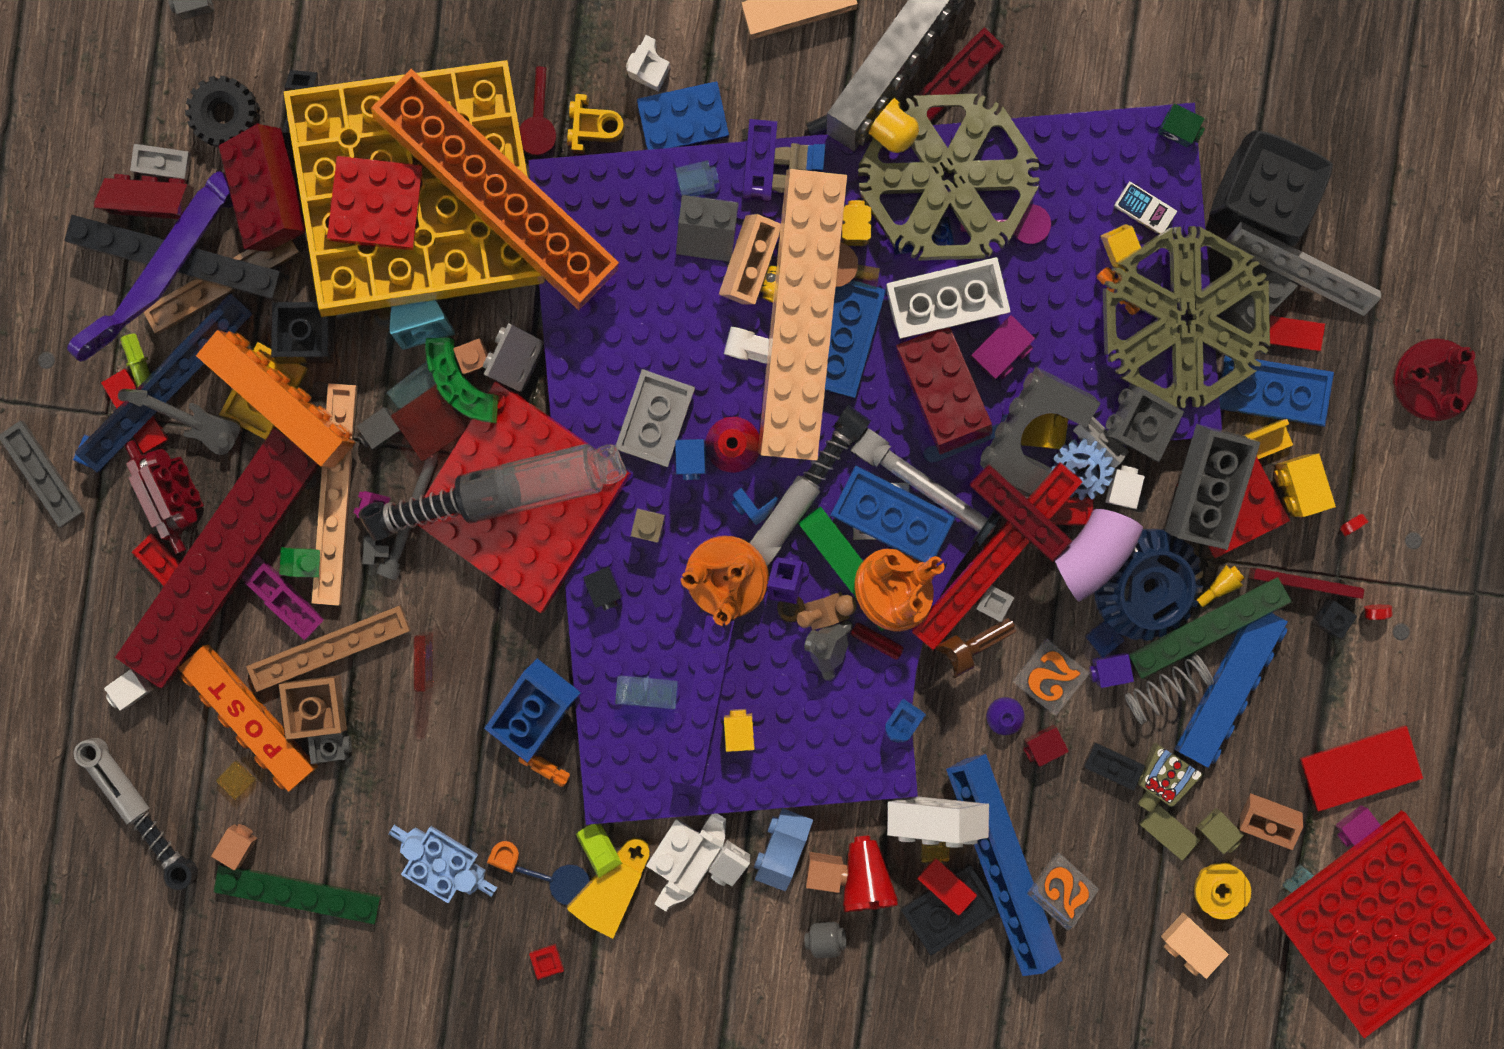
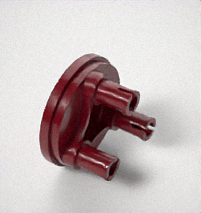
[1393,338,1478,421]

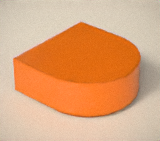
[487,841,519,874]

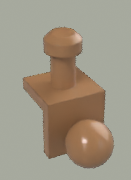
[797,592,857,630]

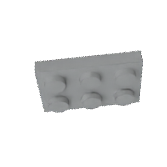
[615,369,695,467]

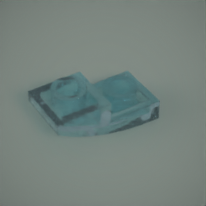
[615,676,678,709]

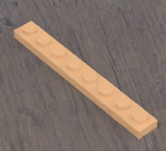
[312,383,358,605]

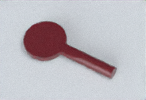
[519,66,557,156]

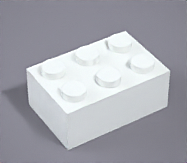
[887,797,989,848]

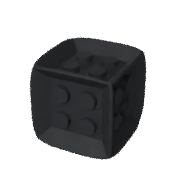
[1209,130,1333,246]

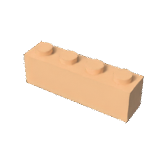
[742,0,858,40]

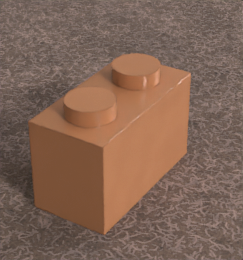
[1240,793,1303,850]
[805,852,848,893]

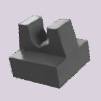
[362,536,389,565]

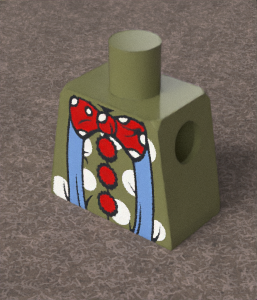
[1137,742,1203,813]

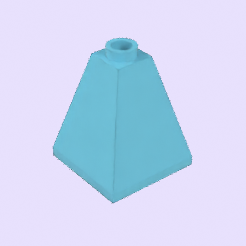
[389,300,455,350]

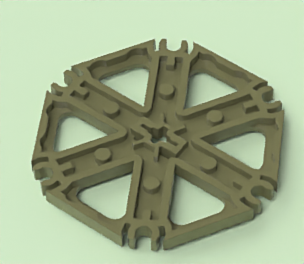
[858,94,1040,261]
[1103,226,1270,408]

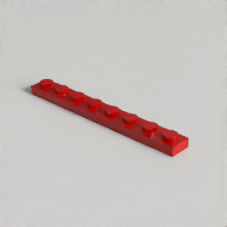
[912,462,1083,650]

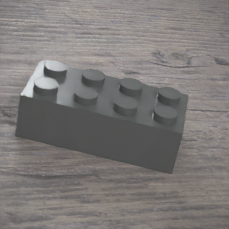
[1165,424,1260,550]

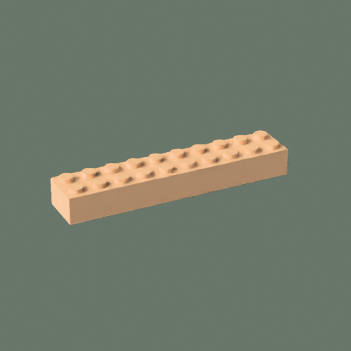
[758,169,847,460]

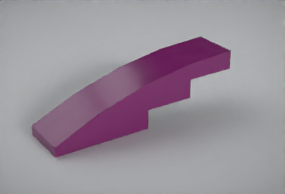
[242,555,324,640]

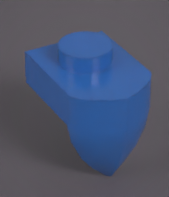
[731,488,778,525]
[885,699,926,743]

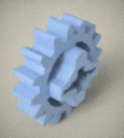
[1052,438,1115,500]

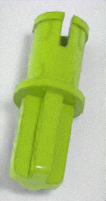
[120,334,151,388]

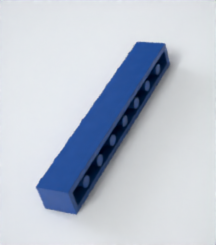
[946,754,1062,976]

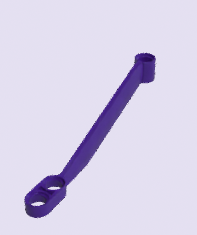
[67,171,233,362]

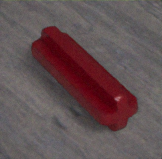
[851,623,904,660]

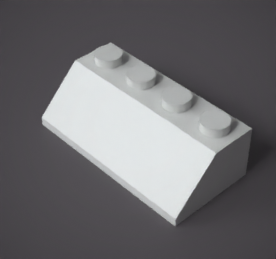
[885,257,1010,339]

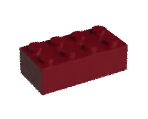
[219,124,306,252]
[896,327,992,455]

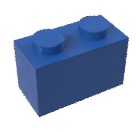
[675,439,707,480]

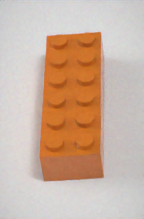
[196,330,356,468]

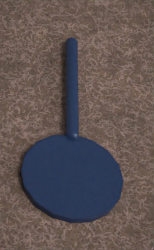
[514,864,590,905]

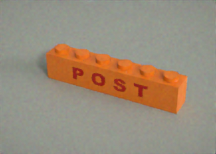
[178,645,319,792]

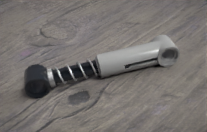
[750,404,871,567]
[74,738,198,890]

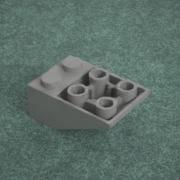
[483,323,545,393]

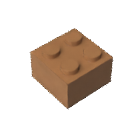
[279,675,347,740]

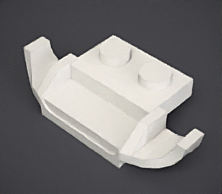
[646,814,726,911]

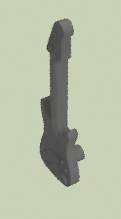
[118,389,241,455]

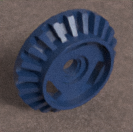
[1094,528,1203,641]

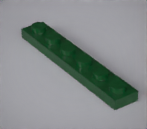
[1129,577,1292,679]
[213,864,382,924]

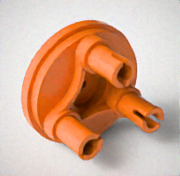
[680,536,769,626]
[855,549,944,632]

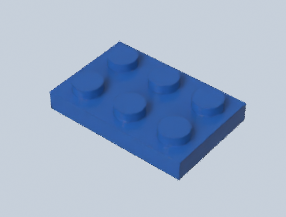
[637,81,729,150]

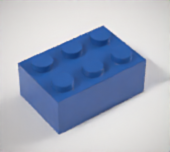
[484,659,581,763]

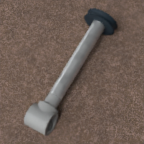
[851,428,1001,546]

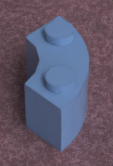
[753,808,813,891]

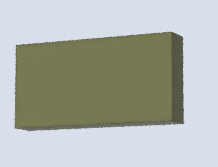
[1139,804,1200,861]

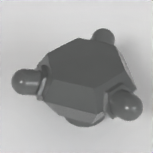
[804,620,853,681]

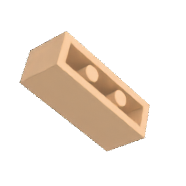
[719,214,781,304]

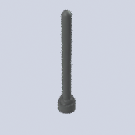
[376,453,438,581]

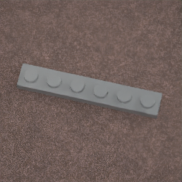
[1225,222,1381,316]

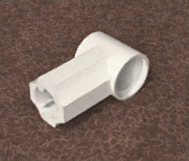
[724,327,769,364]

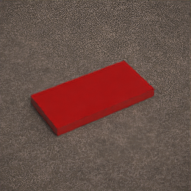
[1300,725,1423,812]

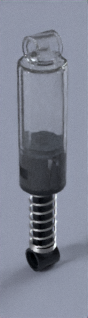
[358,444,627,541]

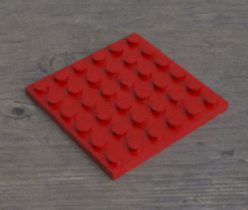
[417,381,631,613]
[1269,810,1496,1038]

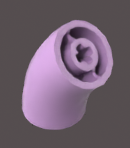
[1055,509,1143,602]

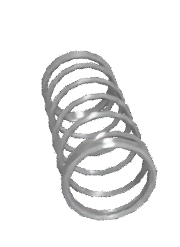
[1125,654,1214,725]

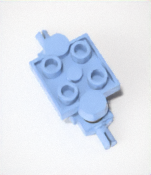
[388,824,497,903]

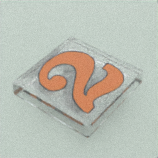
[1012,639,1090,716]
[1027,852,1099,930]

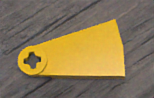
[567,838,650,939]

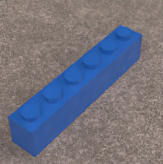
[1174,613,1288,767]

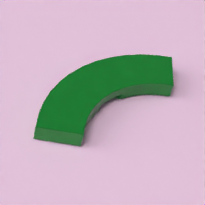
[425,338,498,423]

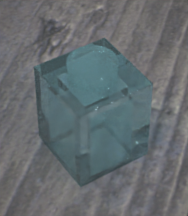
[675,160,719,197]

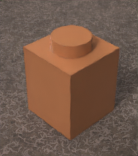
[453,339,488,376]
[211,824,258,871]

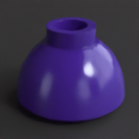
[986,697,1025,736]

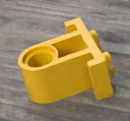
[567,94,625,154]

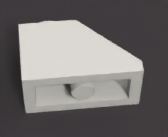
[709,840,750,886]

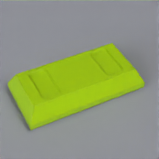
[576,823,622,878]

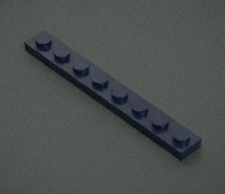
[75,293,252,472]

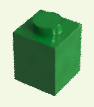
[279,547,320,577]

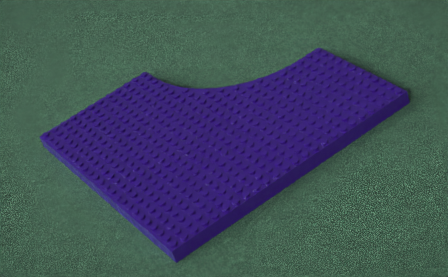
[529,102,1222,825]

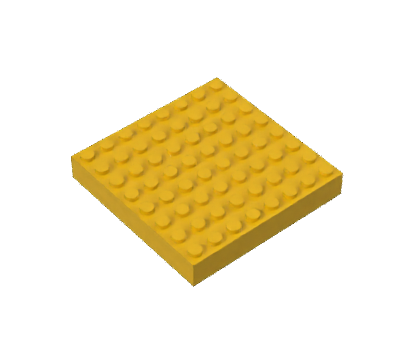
[284,60,545,317]

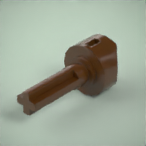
[936,618,1017,678]

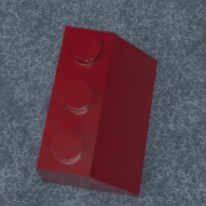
[94,174,194,220]

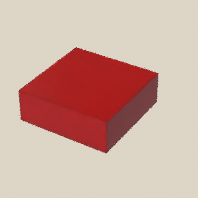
[529,944,564,980]

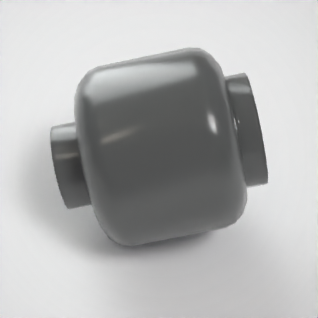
[805,922,846,958]

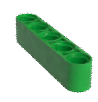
[798,506,885,632]

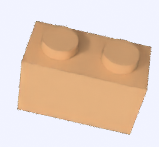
[1161,913,1229,979]

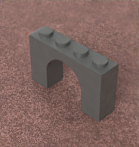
[979,367,1101,494]

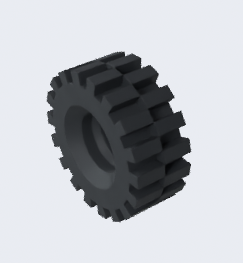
[185,75,260,148]

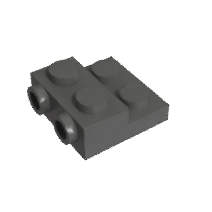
[1105,385,1184,462]

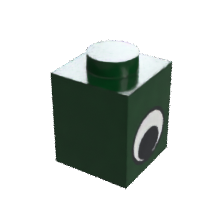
[1157,103,1205,148]

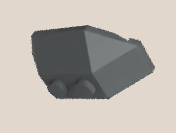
[1216,260,1298,334]

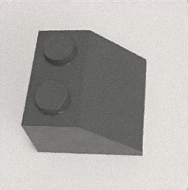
[676,195,739,262]

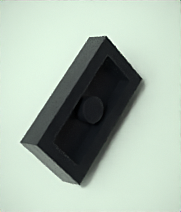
[1082,742,1145,790]

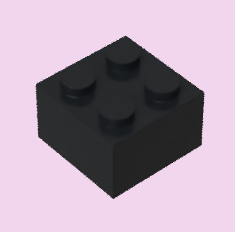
[271,302,334,364]

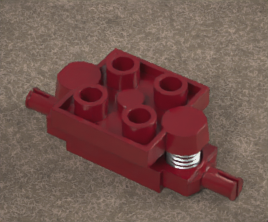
[124,440,204,554]

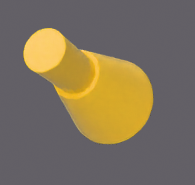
[1197,565,1245,607]

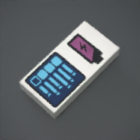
[1113,181,1177,235]

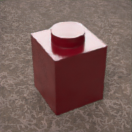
[1023,725,1069,767]

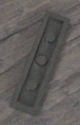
[0,421,85,527]

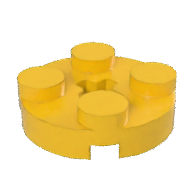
[1194,863,1251,919]

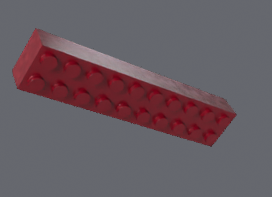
[115,428,320,689]

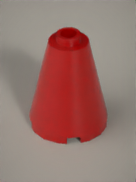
[705,417,759,473]
[843,836,898,912]

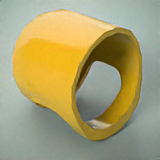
[868,98,919,153]

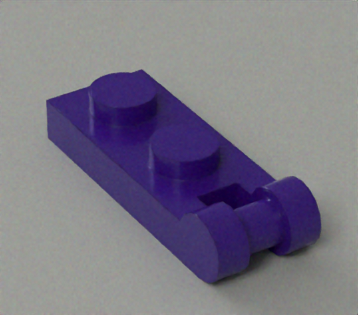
[743,119,777,201]

